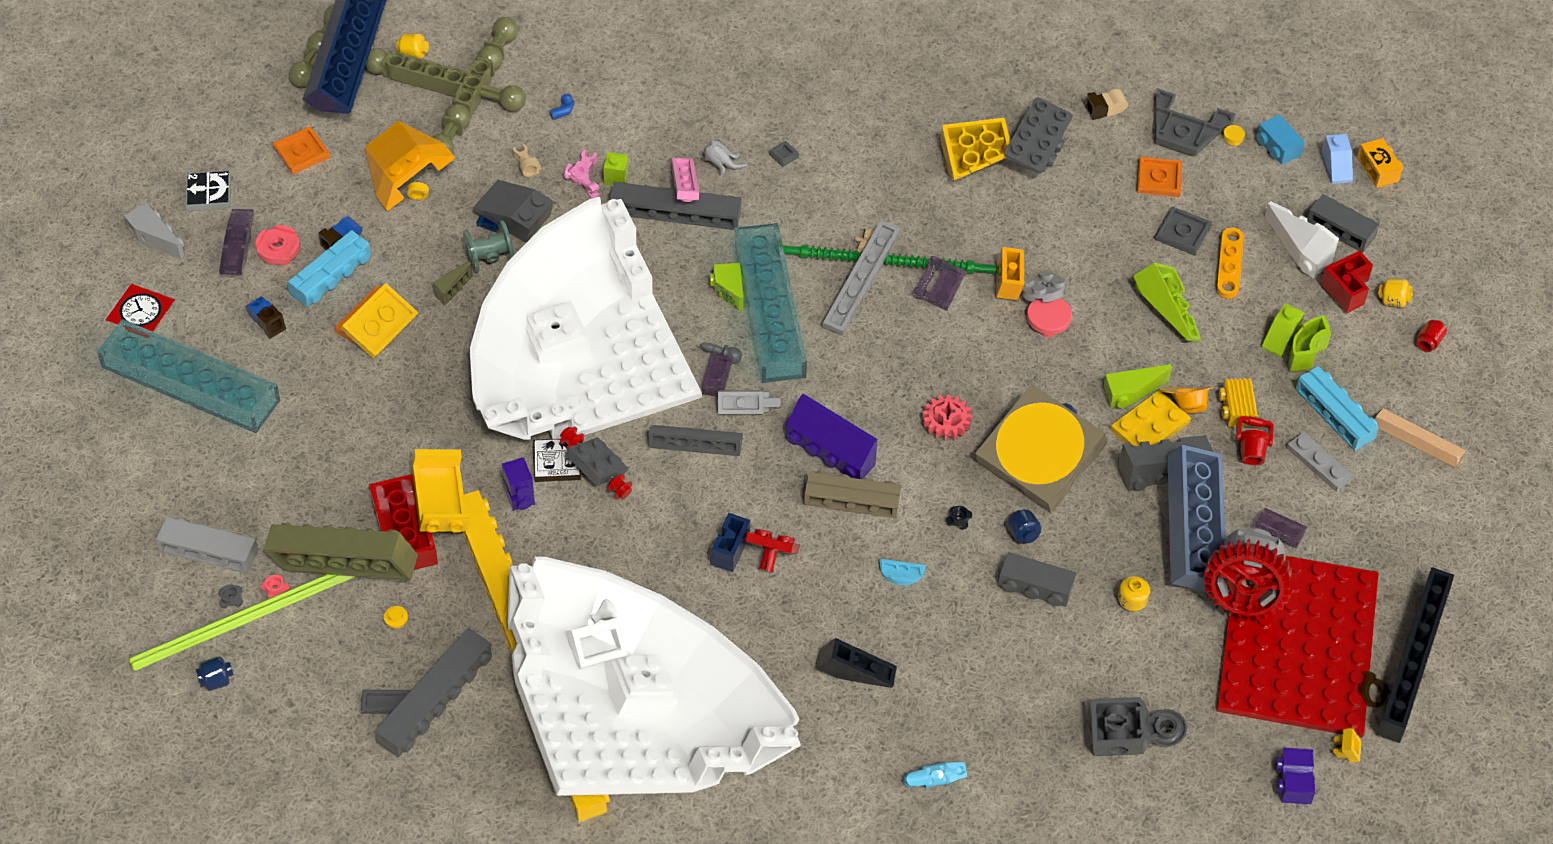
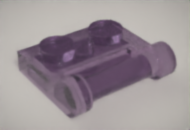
[912,256,967,311]

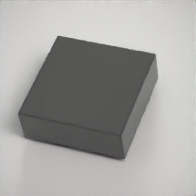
[769,141,799,167]

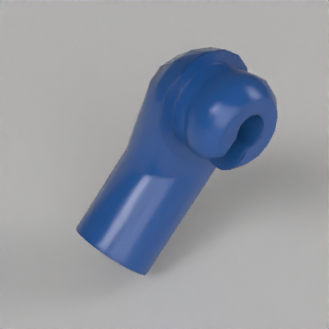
[549,93,575,120]

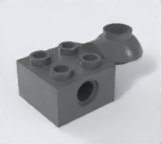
[1090,697,1187,756]

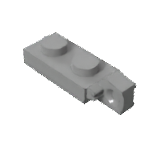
[718,390,781,414]

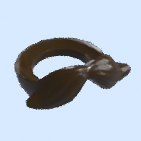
[1362,671,1390,708]

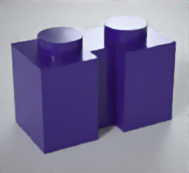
[502,457,535,511]
[1276,747,1315,805]

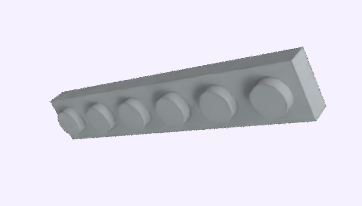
[823,220,900,335]

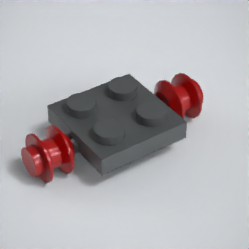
[560,426,632,499]

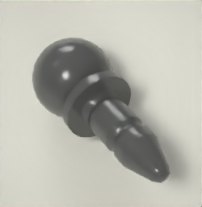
[700,342,742,364]

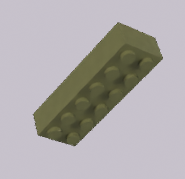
[263,523,418,580]

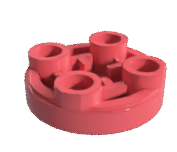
[1027,298,1072,337]

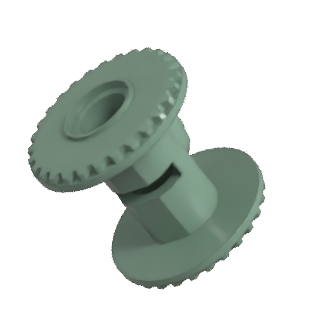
[463,220,514,272]

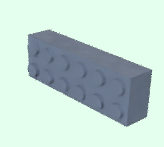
[1167,445,1225,592]

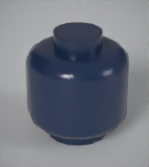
[1007,509,1042,544]
[195,656,233,691]

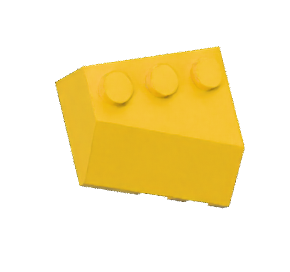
[940,118,1010,180]

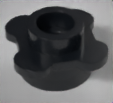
[946,506,973,530]

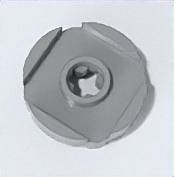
[1022,270,1065,302]

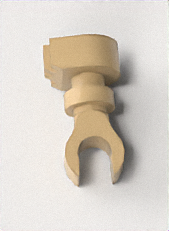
[513,144,541,177]

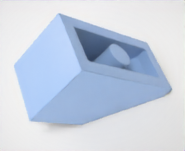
[1322,134,1353,184]

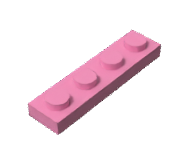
[671,158,699,202]

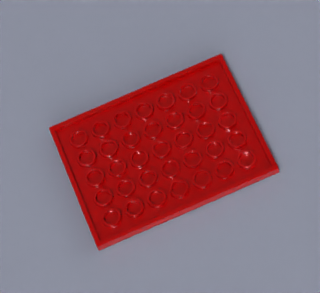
[1217,556,1379,738]

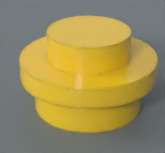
[384,606,408,629]

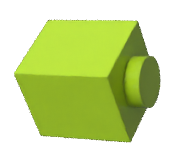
[603,152,629,185]

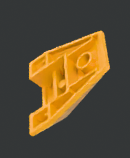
[365,121,455,211]

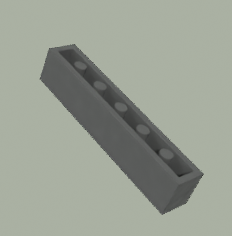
[609,182,742,231]
[375,628,492,758]

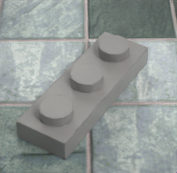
[1287,432,1354,492]

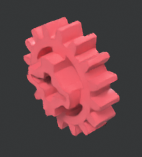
[922,394,972,440]

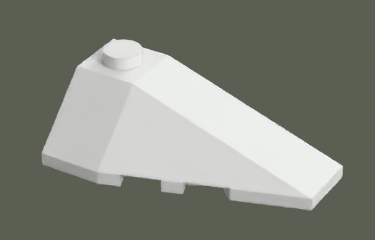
[1265,201,1339,279]

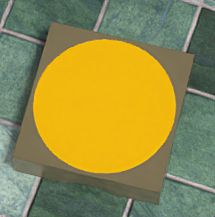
[975,384,1107,513]

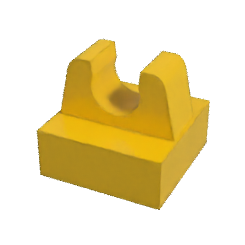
[1333,728,1361,763]

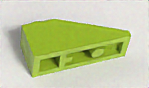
[1103,364,1172,408]

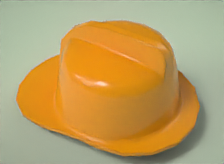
[1159,387,1213,413]

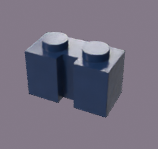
[711,513,750,572]

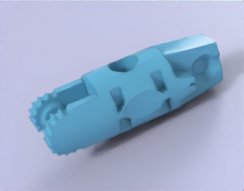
[902,762,967,788]

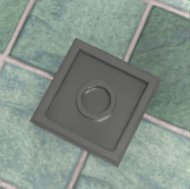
[1155,207,1212,256]

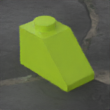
[1261,303,1305,357]

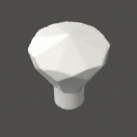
[591,598,619,623]

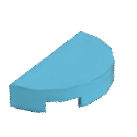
[879,559,926,585]

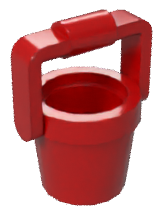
[1235,416,1274,466]

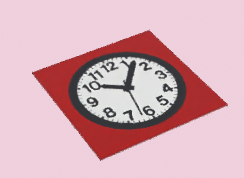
[106,283,176,336]

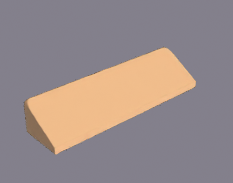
[1375,409,1465,467]

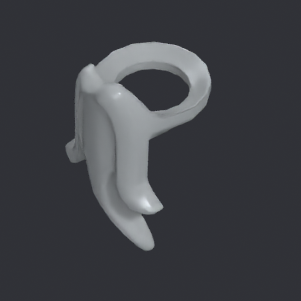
[702,139,748,176]

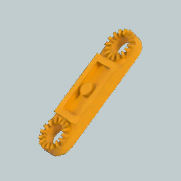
[1216,227,1244,299]

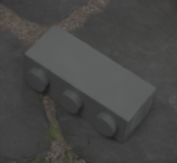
[1307,194,1379,253]
[998,552,1076,607]

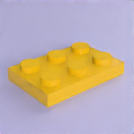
[341,283,418,359]
[1110,390,1191,447]

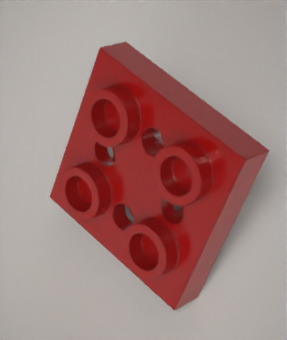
[746,529,800,572]

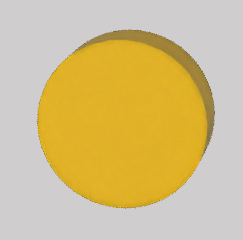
[1223,125,1245,146]
[407,182,429,200]

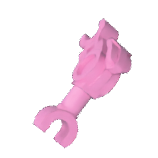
[564,150,600,199]

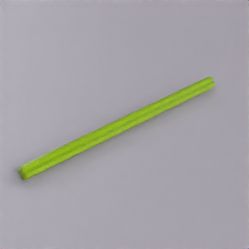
[129,574,356,670]

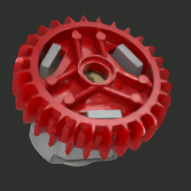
[1204,528,1294,621]

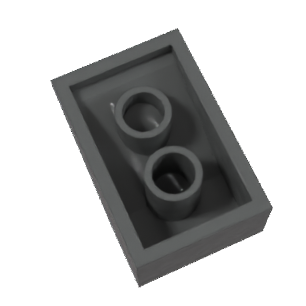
[473,180,553,243]

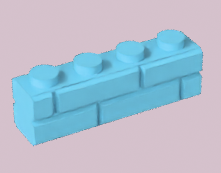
[287,230,371,307]
[1296,366,1379,451]

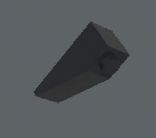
[817,638,897,688]

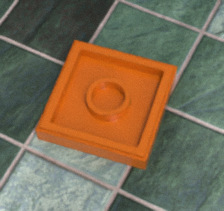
[272,126,331,175]
[1137,156,1182,197]

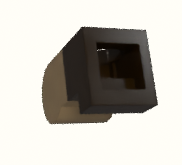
[1085,89,1128,121]

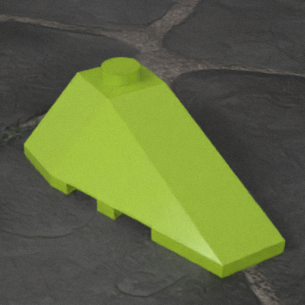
[1133,262,1201,342]

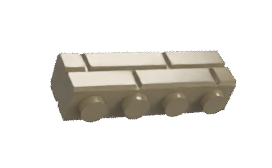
[804,471,901,518]

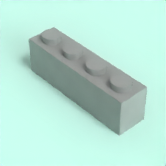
[156,517,258,574]

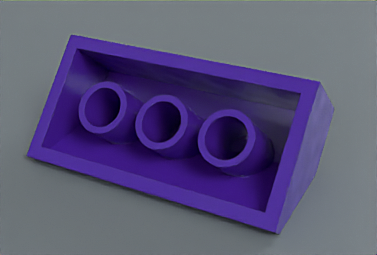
[785,394,878,479]

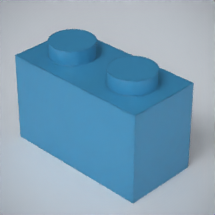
[1256,115,1305,165]

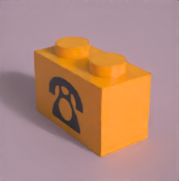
[1357,138,1403,188]
[996,247,1024,300]

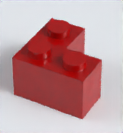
[1320,250,1373,313]

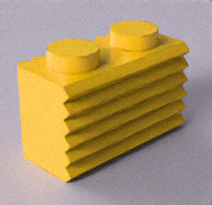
[1219,378,1258,427]

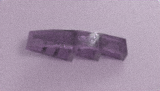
[219,209,254,275]

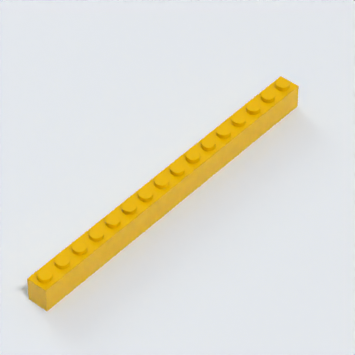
[462,490,610,822]

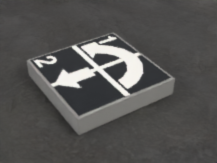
[186,170,231,211]

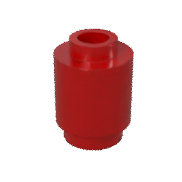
[1417,320,1447,352]

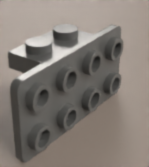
[1004,97,1073,174]

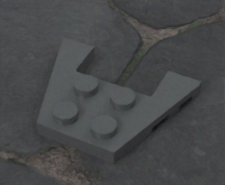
[1155,89,1235,156]

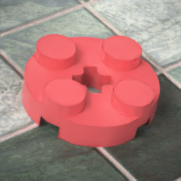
[255,225,301,266]

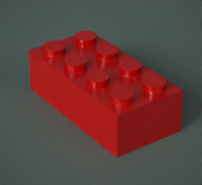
[369,474,438,570]

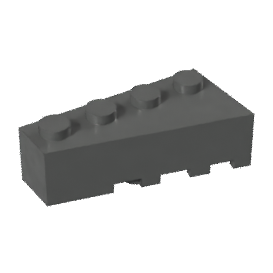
[1118,435,1214,491]

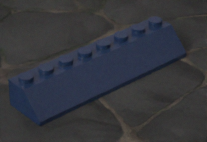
[302,0,386,114]

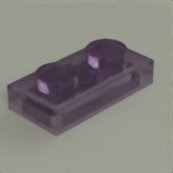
[701,353,733,397]
[1254,508,1307,549]

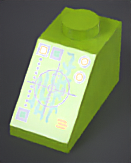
[710,263,744,311]

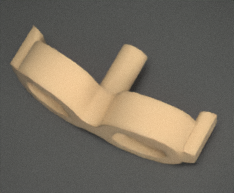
[854,227,872,252]

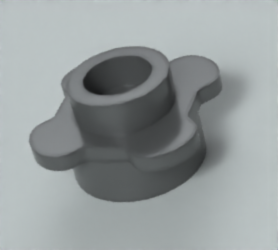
[218,584,243,608]

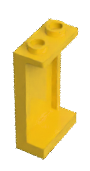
[411,449,470,532]

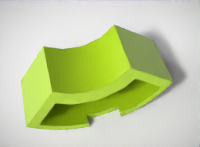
[1288,315,1332,372]

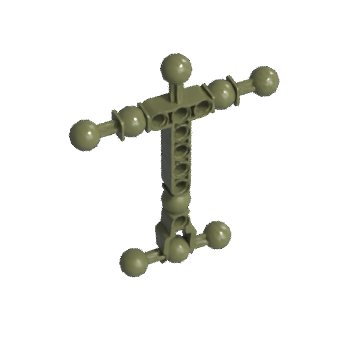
[289,4,526,154]

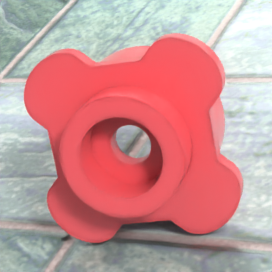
[261,575,289,598]

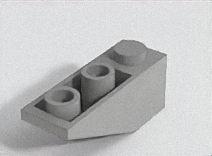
[124,203,184,258]

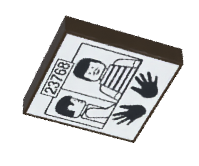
[534,439,581,482]

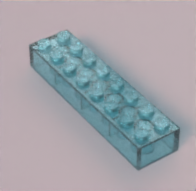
[735,223,807,383]
[97,319,281,433]

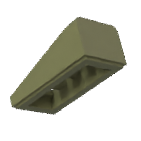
[433,261,473,306]

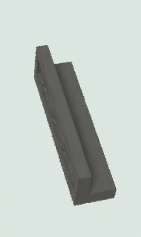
[649,425,743,456]

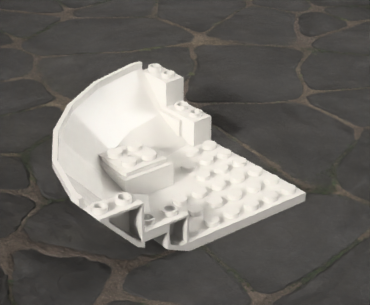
[470,197,702,440]
[508,557,801,795]

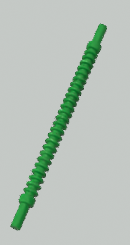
[778,244,997,274]

